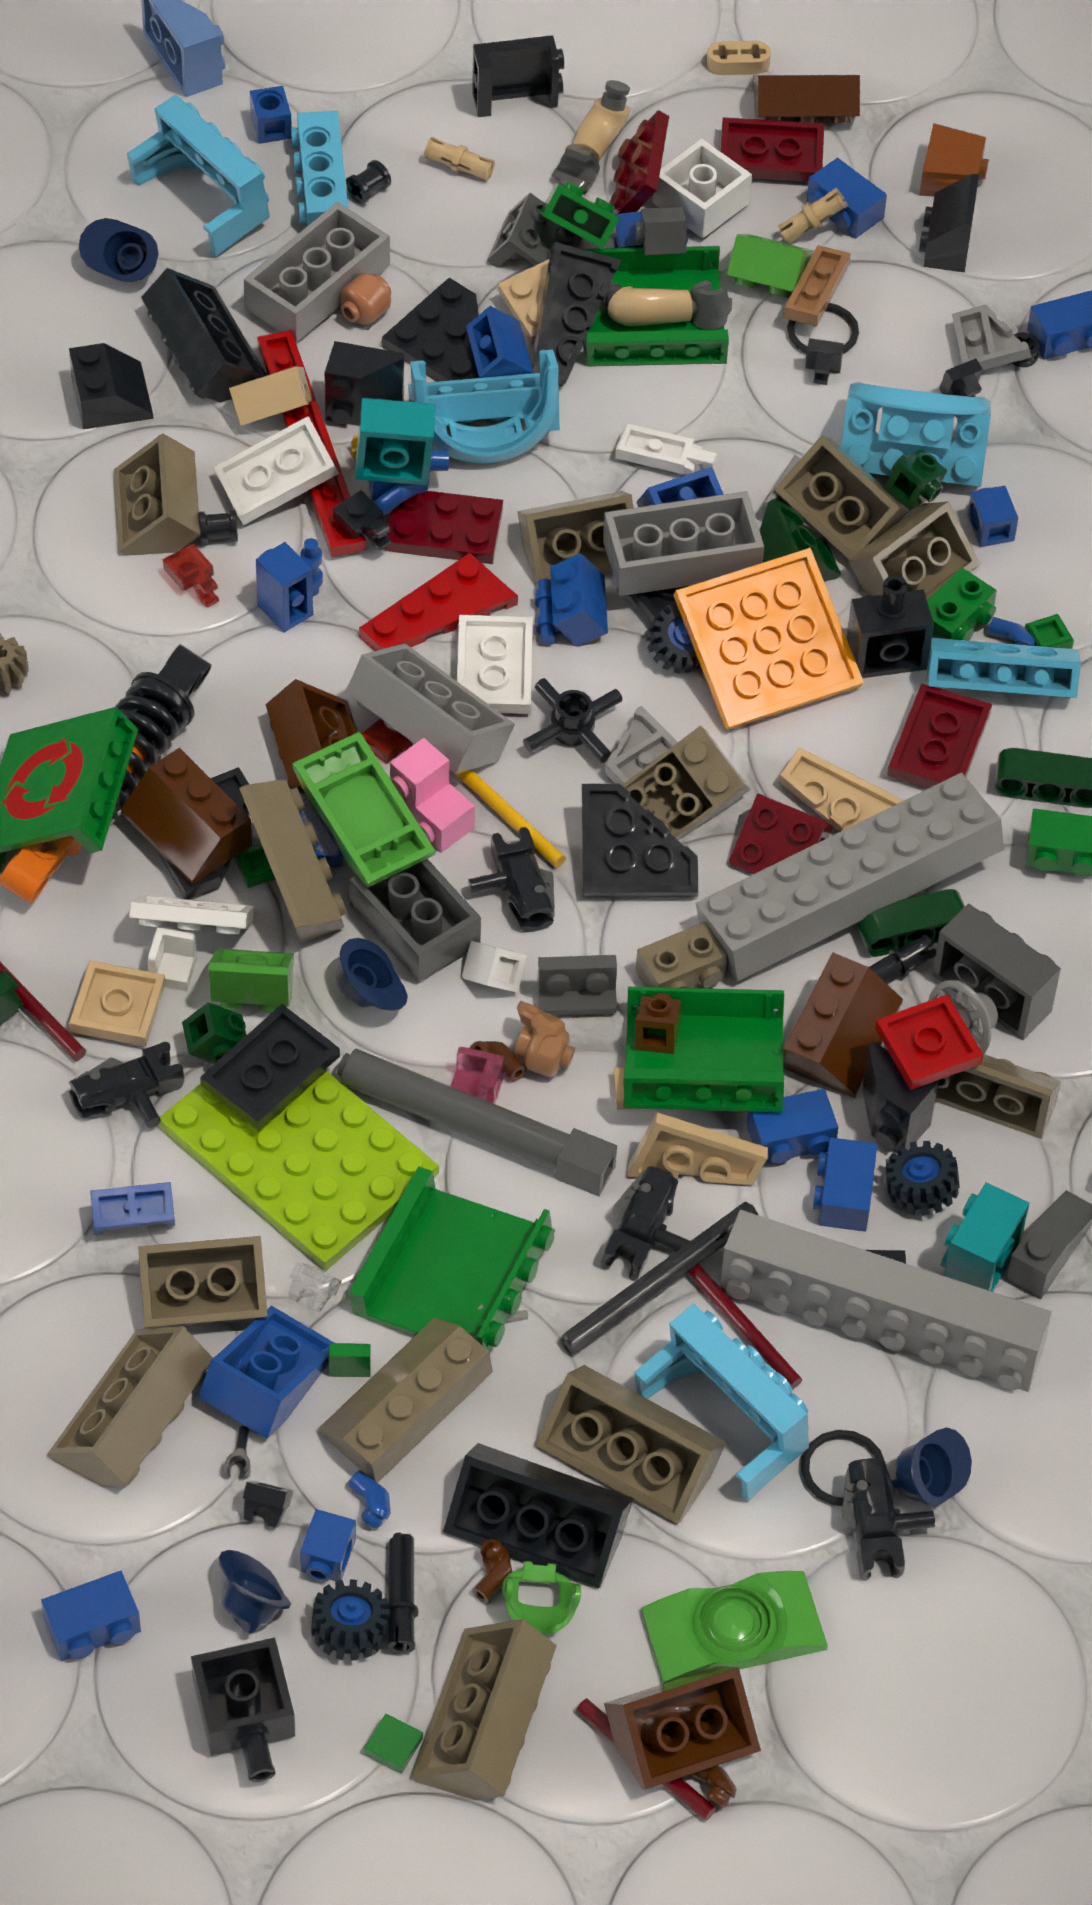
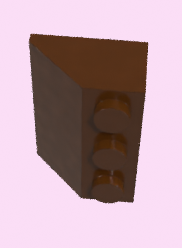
[753,75,860,123]
[265,679,358,793]
[121,747,252,885]
[783,952,903,1098]
[604,1666,761,1789]

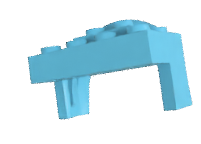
[127,94,270,257]
[408,349,560,464]
[841,382,991,487]
[634,1303,809,1502]

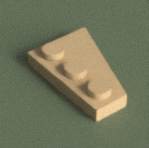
[627,1112,768,1185]

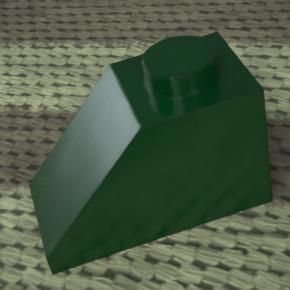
[760,499,841,582]

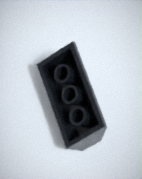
[141,268,267,403]
[443,1443,634,1588]

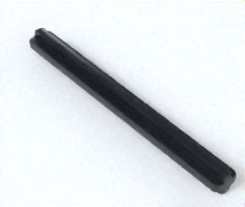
[561,1202,759,1354]

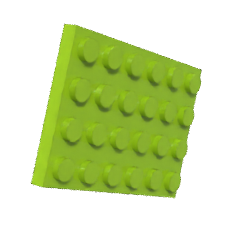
[158,1070,439,1271]

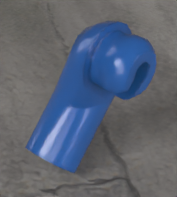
[988,617,1035,646]
[348,1470,391,1528]

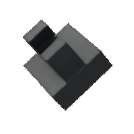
[805,338,844,385]
[939,358,983,397]
[243,1480,294,1527]

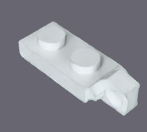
[615,424,717,475]

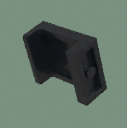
[472,35,564,117]

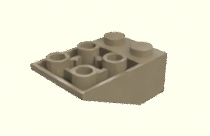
[622,725,751,840]

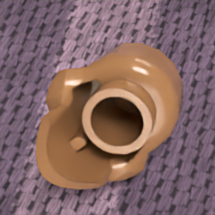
[514,1001,575,1078]

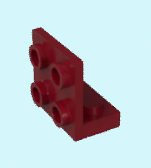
[729,793,833,874]

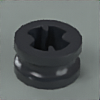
[1012,332,1040,367]

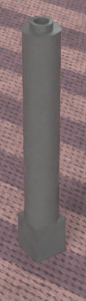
[337,1048,617,1197]

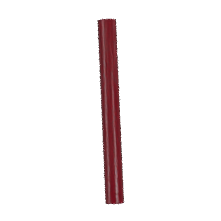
[0,961,86,1061]
[688,1264,802,1389]
[576,1698,716,1821]

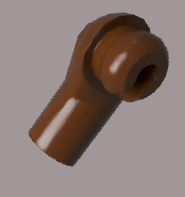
[469,1041,526,1081]
[472,1539,512,1603]
[691,1765,737,1808]

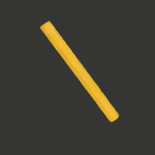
[455,769,566,868]

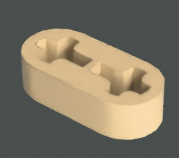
[707,41,771,75]

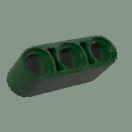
[995,748,1092,808]
[855,889,965,957]

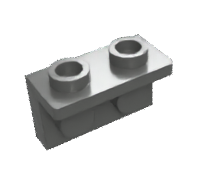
[537,955,617,1015]

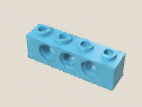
[291,111,348,227]
[927,638,1081,698]

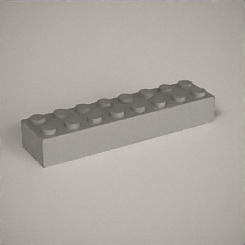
[696,772,1004,981]
[720,1210,1052,1392]

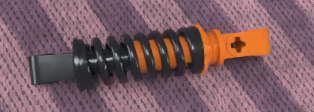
[0,644,212,905]

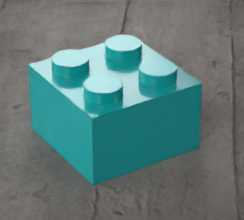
[355,398,435,486]
[940,1182,1030,1292]

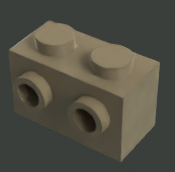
[636,921,728,988]

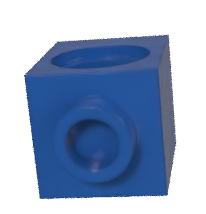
[250,86,292,144]
[967,485,1018,547]
[300,1509,356,1582]

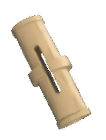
[424,137,495,181]
[778,188,848,244]

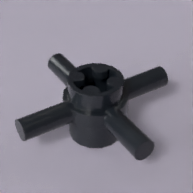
[523,678,623,763]

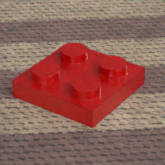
[875,994,984,1090]

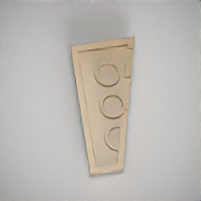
[780,747,904,832]

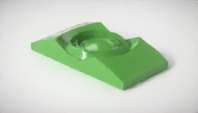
[293,732,436,887]
[641,1571,828,1684]

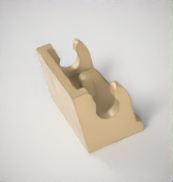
[229,366,312,426]

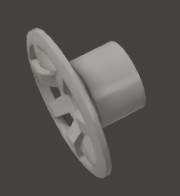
[928,980,998,1054]

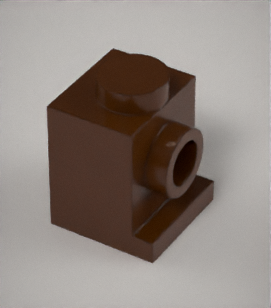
[635,993,681,1054]

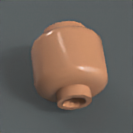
[339,273,392,325]

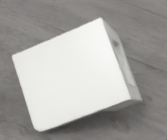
[148,927,197,991]
[462,941,527,993]

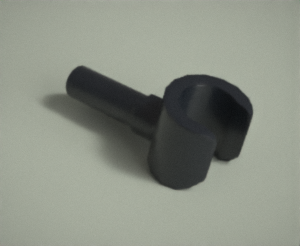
[225,1426,251,1479]

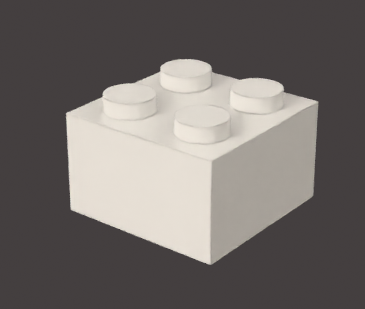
[653,139,752,239]

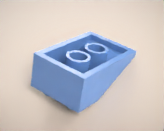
[141,0,225,97]

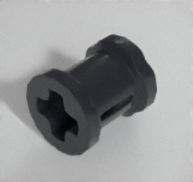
[346,160,391,204]
[199,509,238,544]

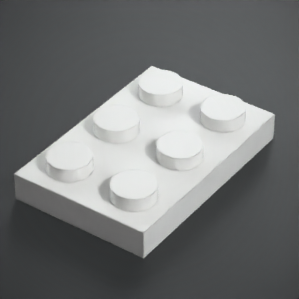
[213,416,339,525]
[457,615,533,714]
[129,895,255,934]

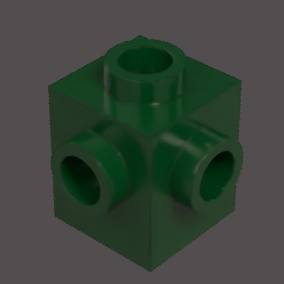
[883,448,948,511]
[182,1002,247,1064]

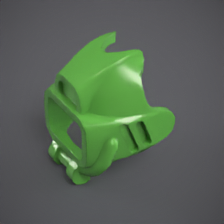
[502,1561,581,1635]

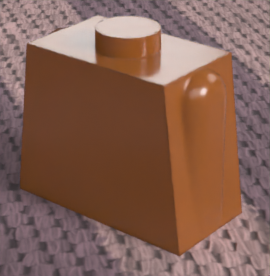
[919,123,989,197]

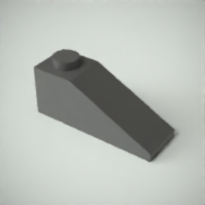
[1006,1190,1092,1299]

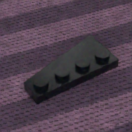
[531,242,621,387]

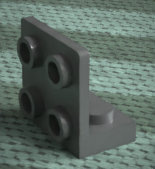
[487,193,582,267]

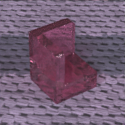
[451,1047,504,1104]

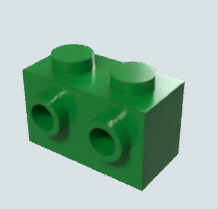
[540,180,620,249]
[927,567,997,641]
[1025,808,1092,876]

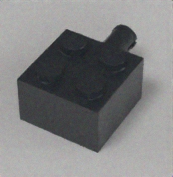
[846,576,934,678]
[191,1637,295,1782]

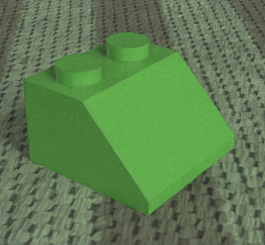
[727,234,814,297]
[209,948,294,1011]

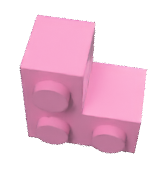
[390,738,475,853]

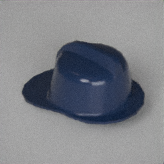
[78,218,159,283]
[336,938,408,1011]
[892,1427,972,1507]
[218,1550,291,1634]

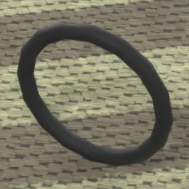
[787,303,859,354]
[801,1429,884,1506]

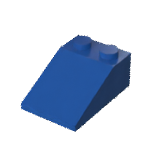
[198,1305,334,1438]

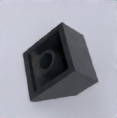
[919,173,979,273]
[324,341,404,426]
[69,343,154,429]
[862,1041,938,1153]

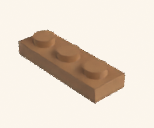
[784,245,851,327]

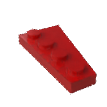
[359,553,518,651]

